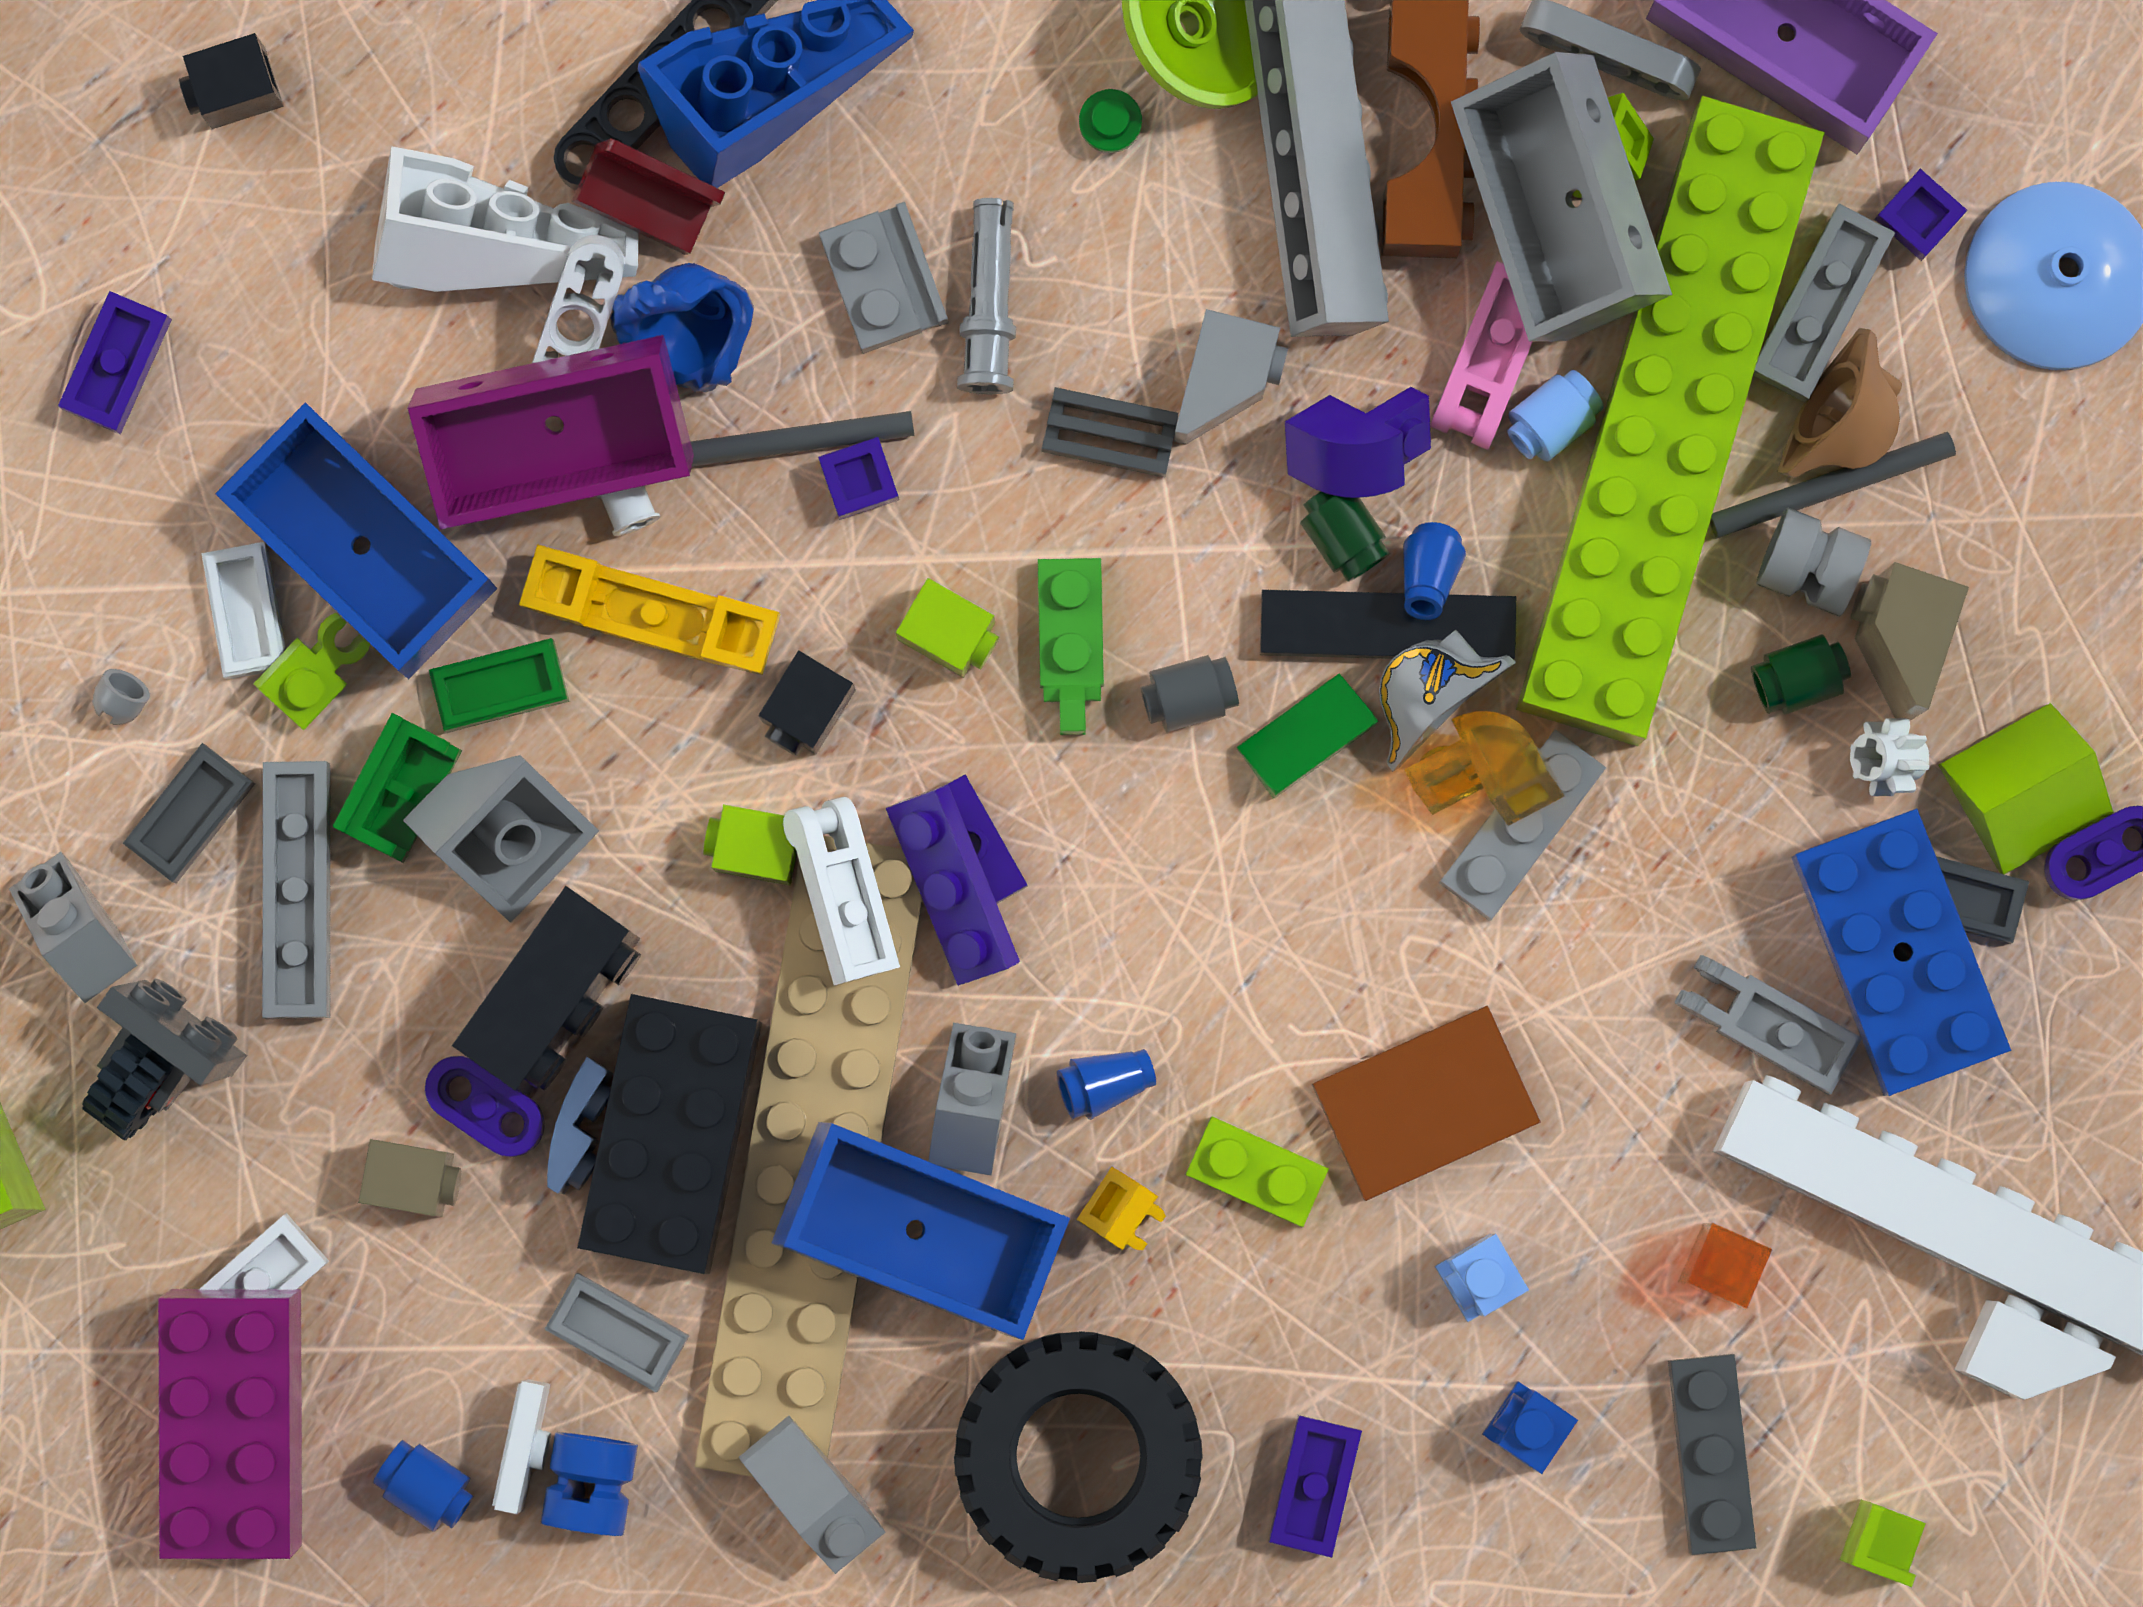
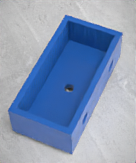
[215,402,497,680]
[1791,809,2012,1096]
[771,1122,1070,1340]

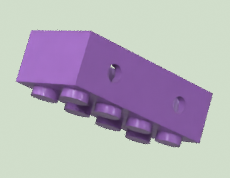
[1646,0,1938,155]

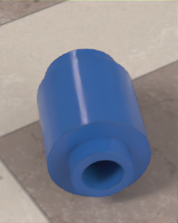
[373,1440,474,1532]

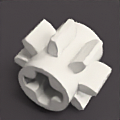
[1850,718,1929,796]

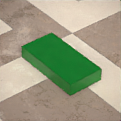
[429,638,570,733]

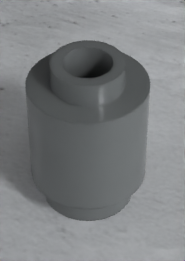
[1141,655,1239,733]

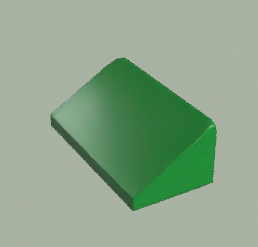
[1237,673,1378,799]

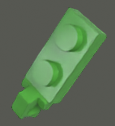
[1038,558,1104,735]

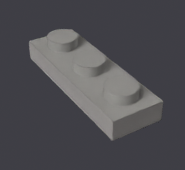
[1753,204,1895,403]
[1439,729,1606,921]

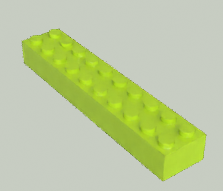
[1516,96,1825,746]

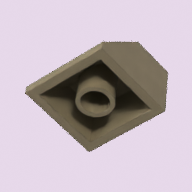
[1851,562,1969,721]

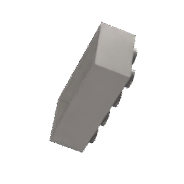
[1451,52,1672,341]

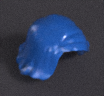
[610,263,754,392]

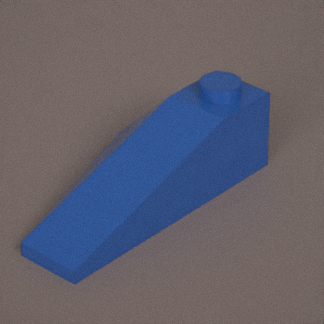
[638,0,914,188]

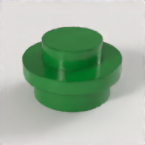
[1079,89,1142,153]

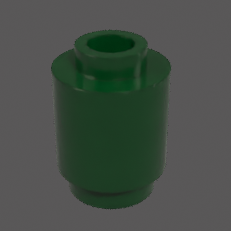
[1300,492,1390,582]
[1751,634,1851,714]

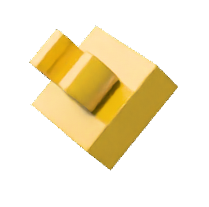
[1076,1167,1166,1250]

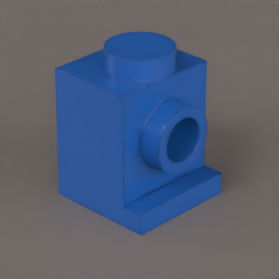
[1482,1381,1578,1474]

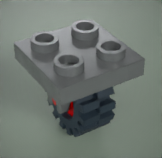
[82,979,247,1140]

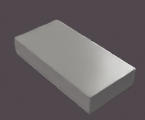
[545,1273,690,1392]

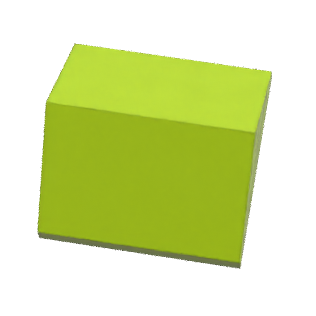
[1938,703,2114,874]

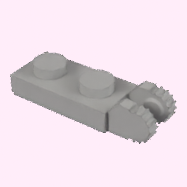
[1675,955,1862,1095]

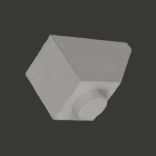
[1174,309,1288,444]
[739,1416,885,1574]

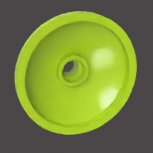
[1122,0,1258,109]

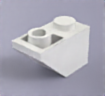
[1954,1295,2116,1400]

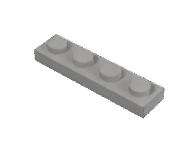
[262,761,330,1019]

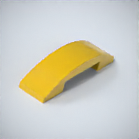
[519,544,781,675]

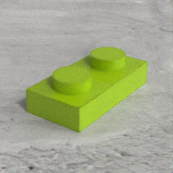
[1185,1116,1329,1227]

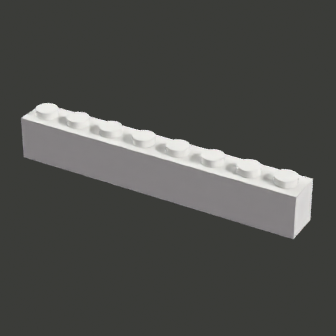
[1713,1075,2143,1356]

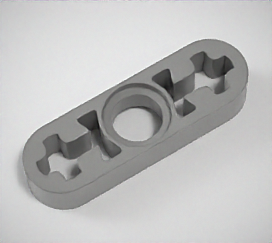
[1520,0,1701,101]

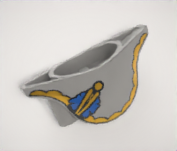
[1379,630,1516,772]

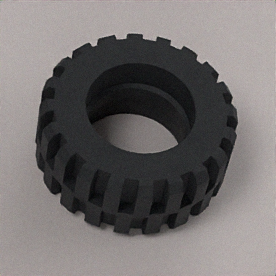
[954,1331,1203,1583]

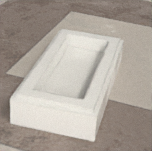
[201,542,286,680]

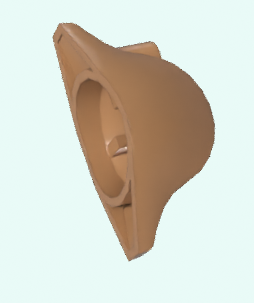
[1777,328,1902,477]

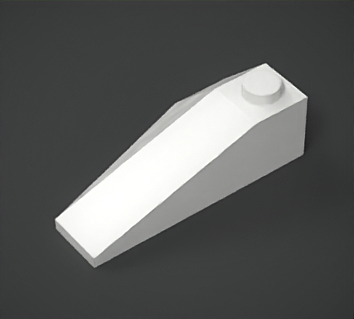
[372,146,638,292]

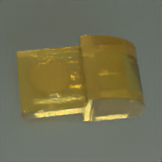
[1404,711,1565,826]

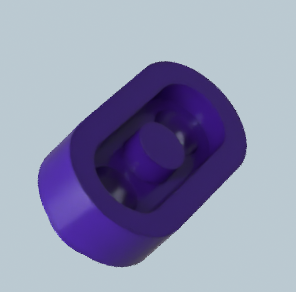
[2044,806,2143,901]
[425,1056,545,1157]

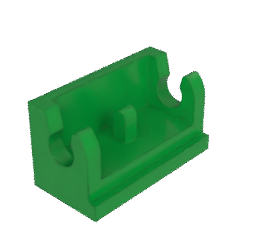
[332,713,462,864]

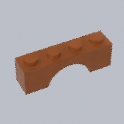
[1381,0,1480,259]

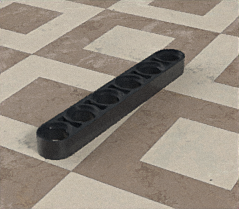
[554,0,778,190]

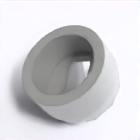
[92,669,150,725]

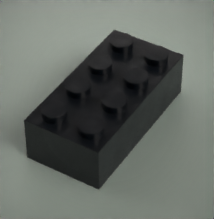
[577,994,762,1274]

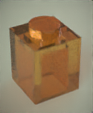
[1678,1223,1772,1309]

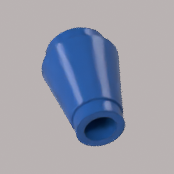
[1403,522,1466,620]
[1057,1049,1156,1120]

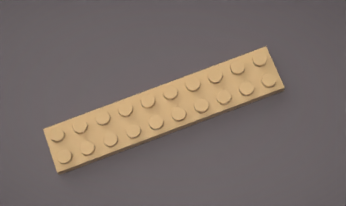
[694,836,923,1477]

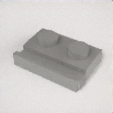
[819,202,948,354]

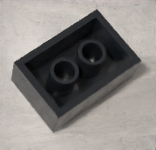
[452,886,641,1095]

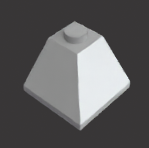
[403,755,599,923]

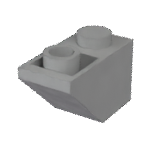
[9,852,137,1003]
[928,1023,1016,1175]

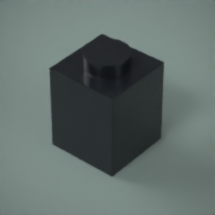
[179,33,284,129]
[758,650,856,756]

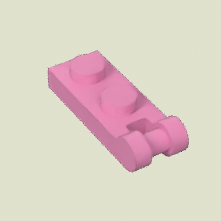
[1430,261,1533,450]

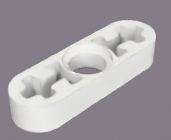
[532,235,624,363]

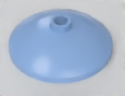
[1964,182,2143,370]

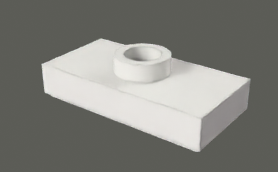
[492,1379,551,1514]

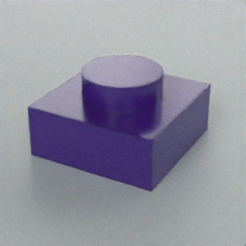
[1874,168,1967,261]
[818,437,899,520]

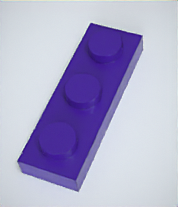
[886,784,1020,986]

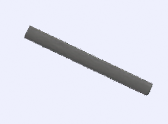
[691,411,915,467]
[1710,432,1956,538]

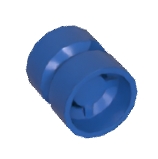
[541,1432,638,1536]

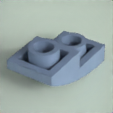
[547,1057,614,1194]

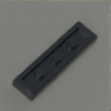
[1260,590,1516,660]

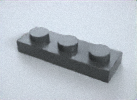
[1668,1354,1756,1555]

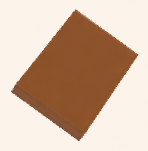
[1312,1005,1541,1201]

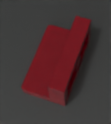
[572,139,725,255]

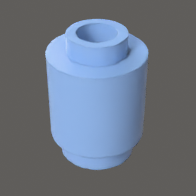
[1507,370,1604,462]

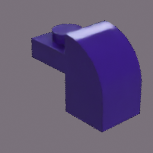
[1285,387,1431,498]

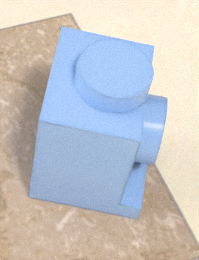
[1435,1234,1529,1322]

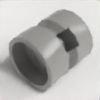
[1756,507,1871,617]

